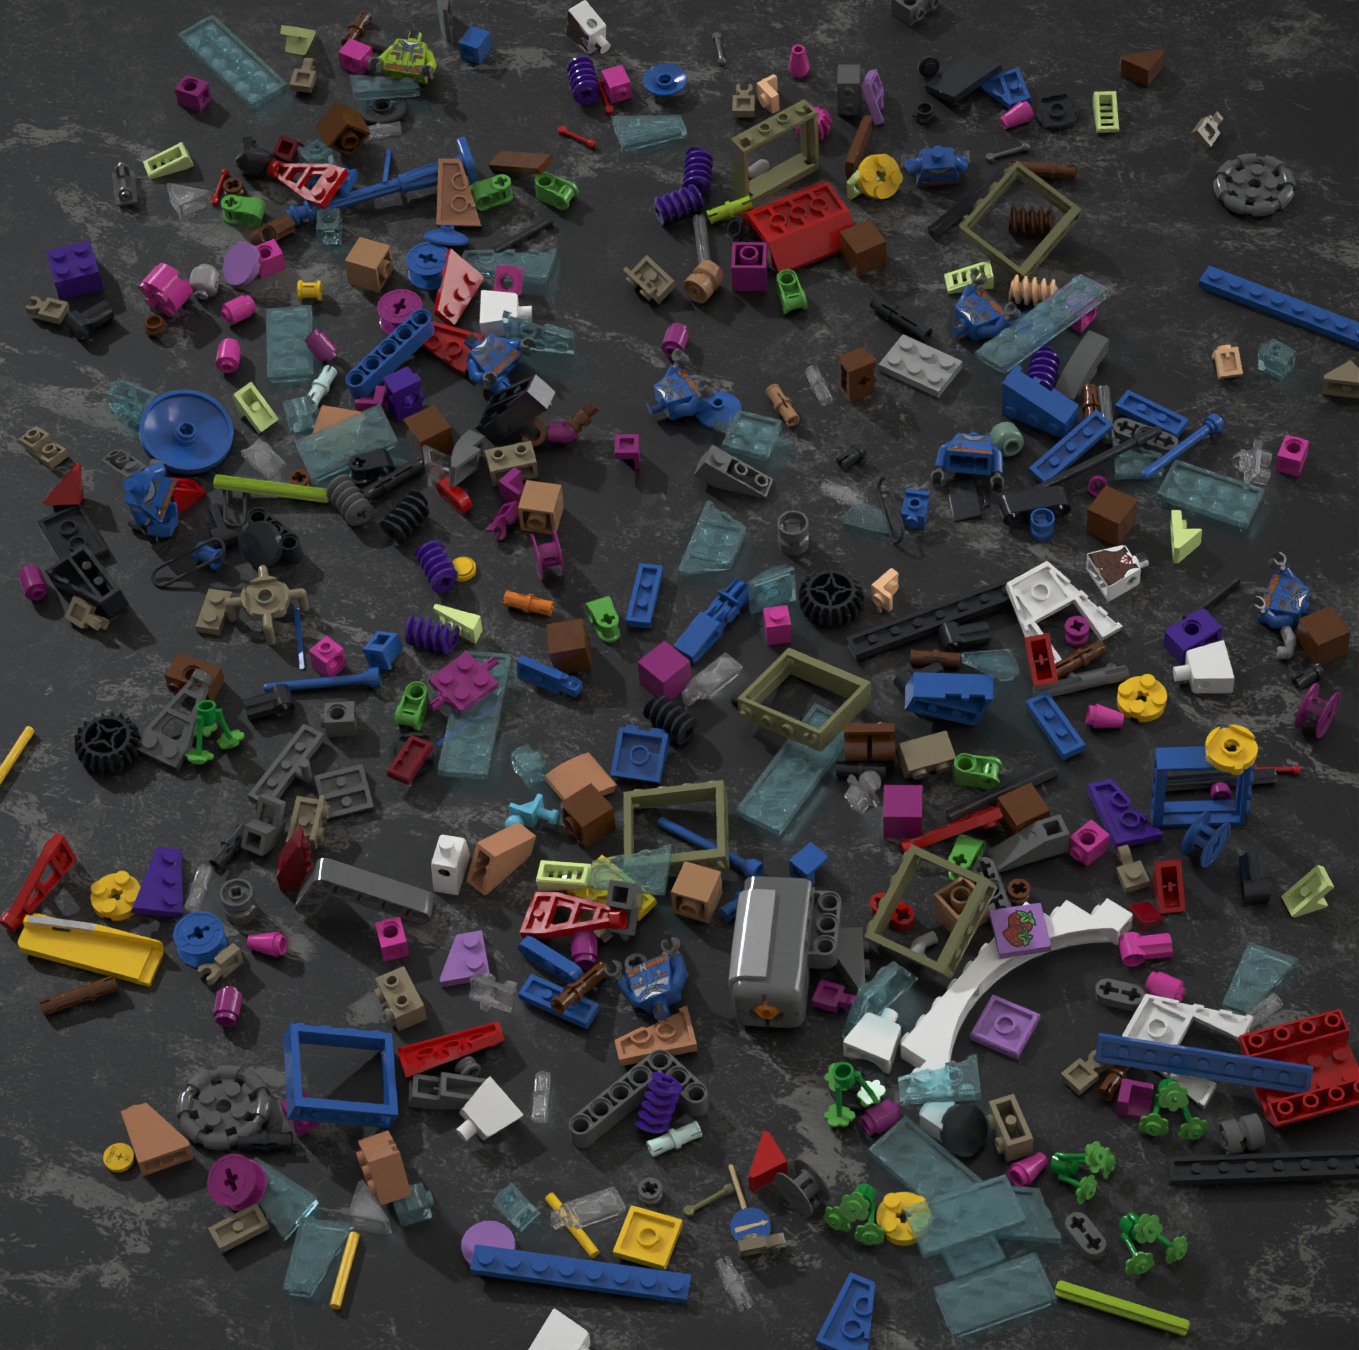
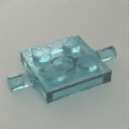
[713,410,792,461]

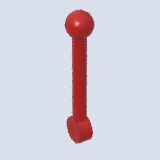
[598,79,614,115]
[558,126,596,148]
[209,169,229,206]
[1255,765,1301,775]

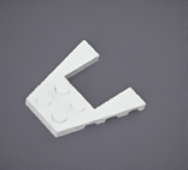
[1006,561,1122,663]
[1122,994,1253,1109]

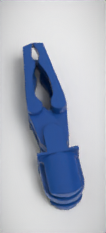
[673,578,755,664]

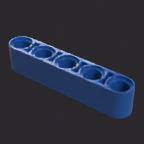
[346,309,435,399]

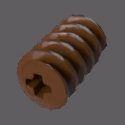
[1009,204,1056,235]

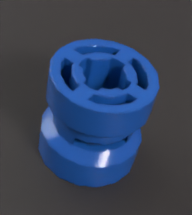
[1030,508,1055,542]

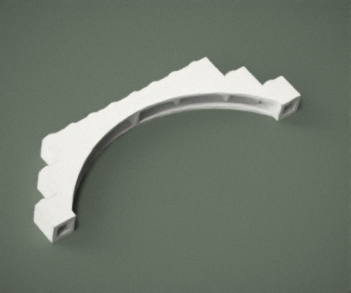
[900,898,1133,1142]

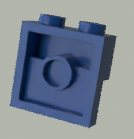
[610,725,670,784]

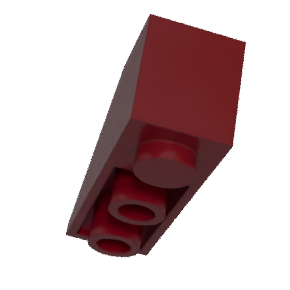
[277,826,314,890]

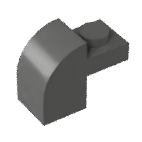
[241,793,287,856]
[606,880,643,935]

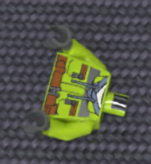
[368,30,437,84]

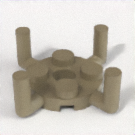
[224,565,309,645]

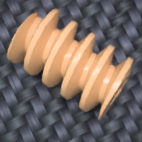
[1008,275,1058,309]

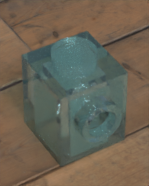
[1257,338,1296,380]

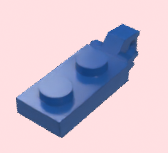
[517,655,583,697]

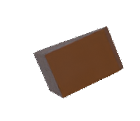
[1119,49,1164,86]

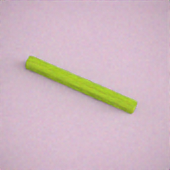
[213,475,329,503]
[1055,1281,1190,1336]

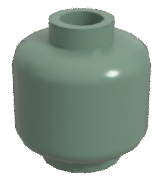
[989,422,1024,457]

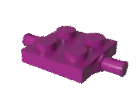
[428,651,499,715]

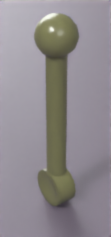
[683,1184,734,1217]

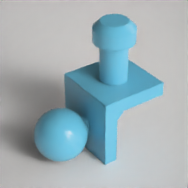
[505,794,561,828]

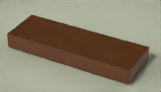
[845,115,872,178]
[488,151,553,175]

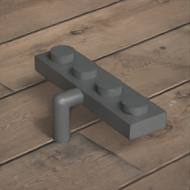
[248,724,325,805]

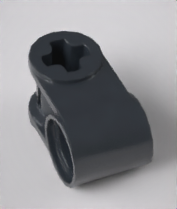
[348,448,395,486]

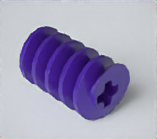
[567,56,599,105]
[682,147,713,194]
[654,184,704,225]
[1026,345,1060,391]
[415,540,458,593]
[405,614,460,655]
[635,1072,682,1133]

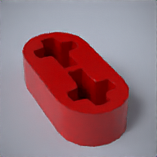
[435,477,473,514]
[870,893,915,931]

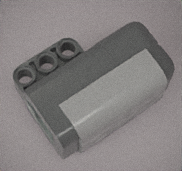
[728,876,843,1028]

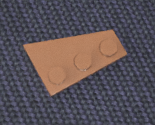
[436,158,482,228]
[614,1005,698,1066]

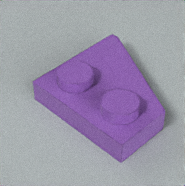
[860,69,884,125]
[440,930,490,987]

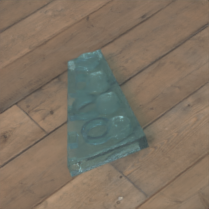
[462,249,558,285]
[961,649,1020,681]

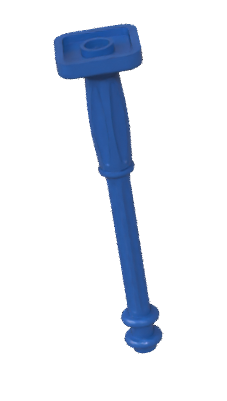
[286,136,478,226]

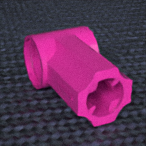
[1118,932,1173,967]

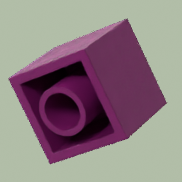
[731,242,768,291]
[638,640,692,700]
[883,785,922,839]

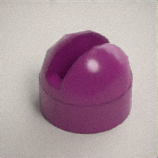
[1088,476,1108,496]
[1210,782,1232,800]

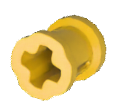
[297,280,323,301]

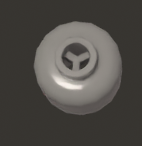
[189,264,220,299]

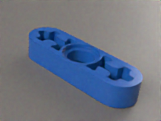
[518,936,584,984]

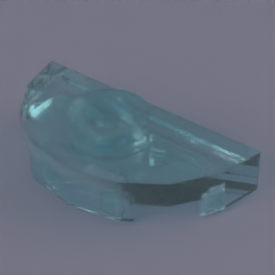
[841,504,889,534]

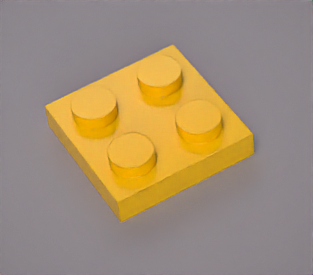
[613,1205,683,1271]

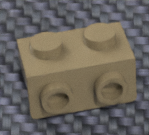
[623,255,678,304]
[286,795,330,851]

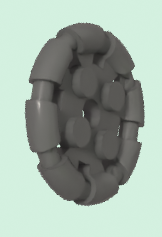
[1213,153,1296,217]
[176,1065,272,1150]

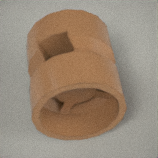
[682,260,725,303]

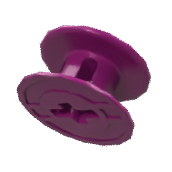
[377,289,423,335]
[531,529,565,581]
[1295,683,1341,738]
[207,1153,267,1211]

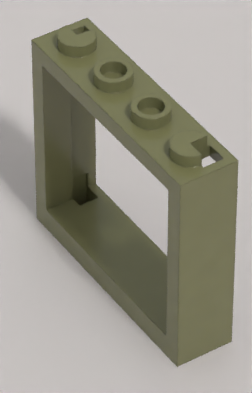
[731,99,819,205]
[958,161,1082,282]
[737,648,872,752]
[624,780,730,881]
[864,844,998,980]

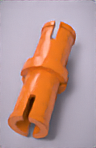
[503,590,554,617]

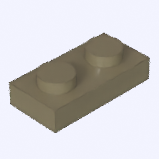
[195,589,233,635]
[208,1203,270,1254]

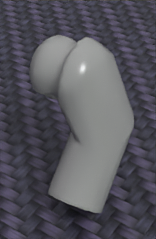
[748,159,770,179]
[1277,626,1297,660]
[910,931,938,964]

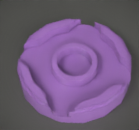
[223,242,260,287]
[461,1221,516,1266]

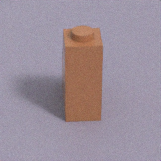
[466,822,536,896]
[121,1103,194,1176]

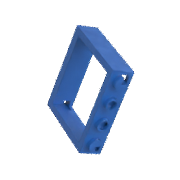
[1150,745,1255,828]
[283,1023,398,1129]

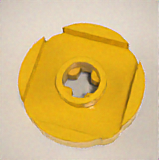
[857,154,903,199]
[1117,674,1167,722]
[1205,725,1258,775]
[90,871,141,921]
[876,1192,931,1246]

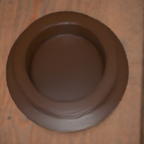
[143,314,166,336]

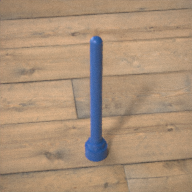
[1141,413,1224,480]
[263,667,381,693]
[657,817,764,878]

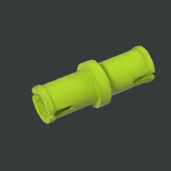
[706,195,753,224]

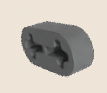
[1095,978,1145,1011]
[1065,1212,1106,1261]

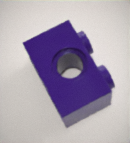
[383,366,424,423]
[1164,608,1222,665]

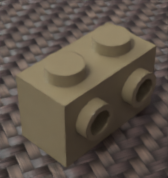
[485,441,538,487]
[895,731,956,780]
[374,966,427,1032]
[985,1094,1033,1162]

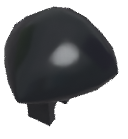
[235,136,274,176]

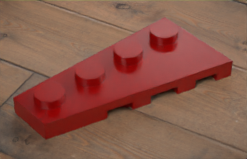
[397,1021,504,1078]

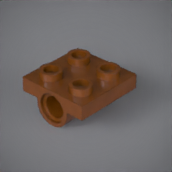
[844,722,895,761]

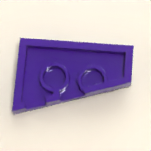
[1086,779,1163,849]
[131,847,183,918]

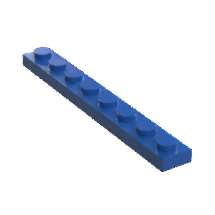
[1199,265,1359,348]
[1095,1033,1313,1094]
[470,1244,691,1304]

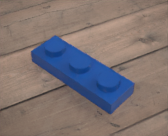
[1115,390,1189,439]
[626,563,663,629]
[1025,692,1085,760]
[518,974,600,1029]

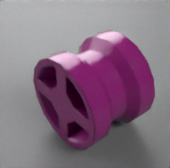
[1064,616,1089,647]

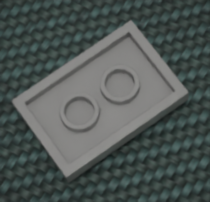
[878,335,963,398]

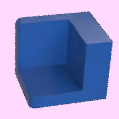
[458,26,492,64]
[789,842,828,885]

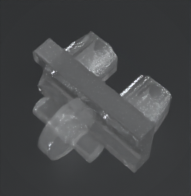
[241,439,286,482]
[1232,439,1272,488]
[844,771,881,815]
[469,972,517,1013]

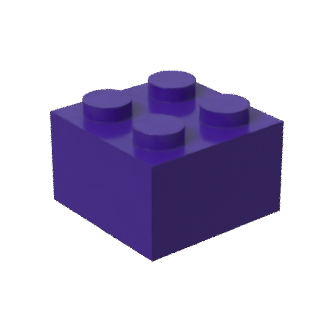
[46,240,103,301]

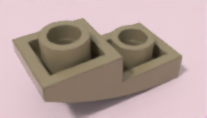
[18,426,69,469]

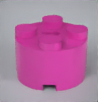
[138,263,193,317]

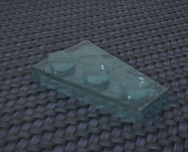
[350,74,420,100]
[611,115,687,152]
[502,310,575,354]
[588,844,673,896]
[1222,942,1299,1016]
[898,1054,981,1105]
[254,1157,319,1241]
[283,1217,355,1298]

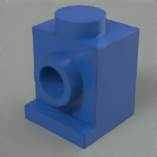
[901,488,930,529]
[363,631,403,671]

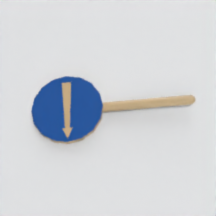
[728,1164,771,1241]

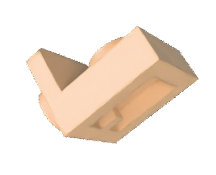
[1212,345,1243,379]
[871,568,899,612]

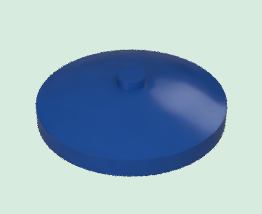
[139,389,234,474]

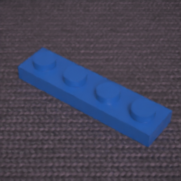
[1029,410,1113,483]

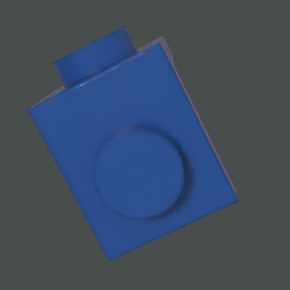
[147,502,179,538]

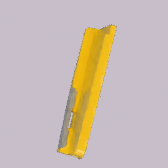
[18,913,165,987]

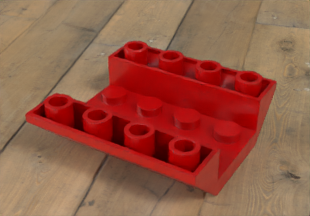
[738,181,855,274]
[1239,1009,1359,1127]

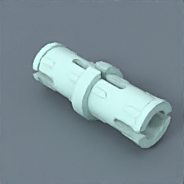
[304,365,337,409]
[647,1121,702,1157]

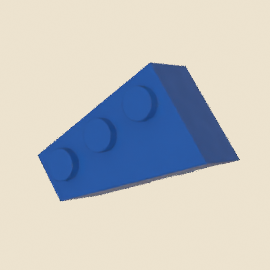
[1002,364,1079,438]
[905,672,993,726]

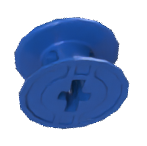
[406,242,448,291]
[1180,811,1231,868]
[173,911,228,968]

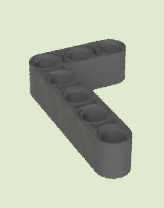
[295,858,434,924]
[569,1049,709,1148]

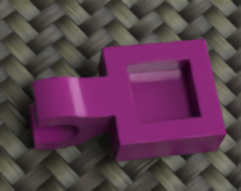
[486,500,519,541]
[811,980,861,1015]

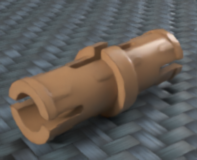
[766,384,800,427]

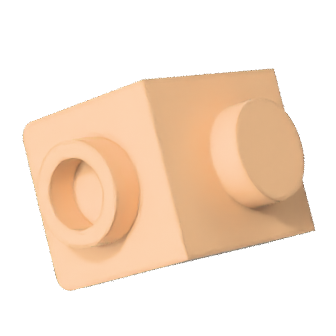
[757,74,779,114]

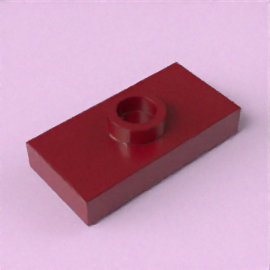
[386,735,434,785]

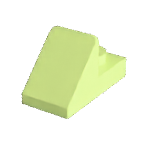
[280,25,316,55]
[232,382,279,434]
[1170,510,1202,563]
[1281,865,1334,917]

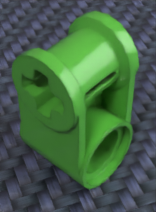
[535,172,579,210]
[470,174,514,211]
[221,195,266,227]
[777,269,807,314]
[585,596,620,643]
[394,681,430,731]
[953,753,1003,790]
[948,834,985,882]

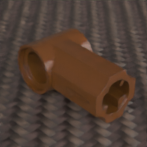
[249,213,295,246]

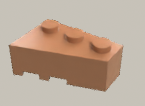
[356,1131,411,1205]

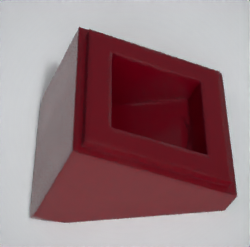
[273,135,305,163]
[1128,901,1164,933]

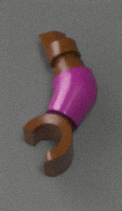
[520,401,599,446]

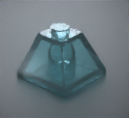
[748,564,796,615]

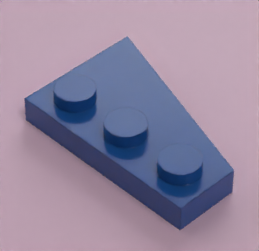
[815,1272,875,1350]

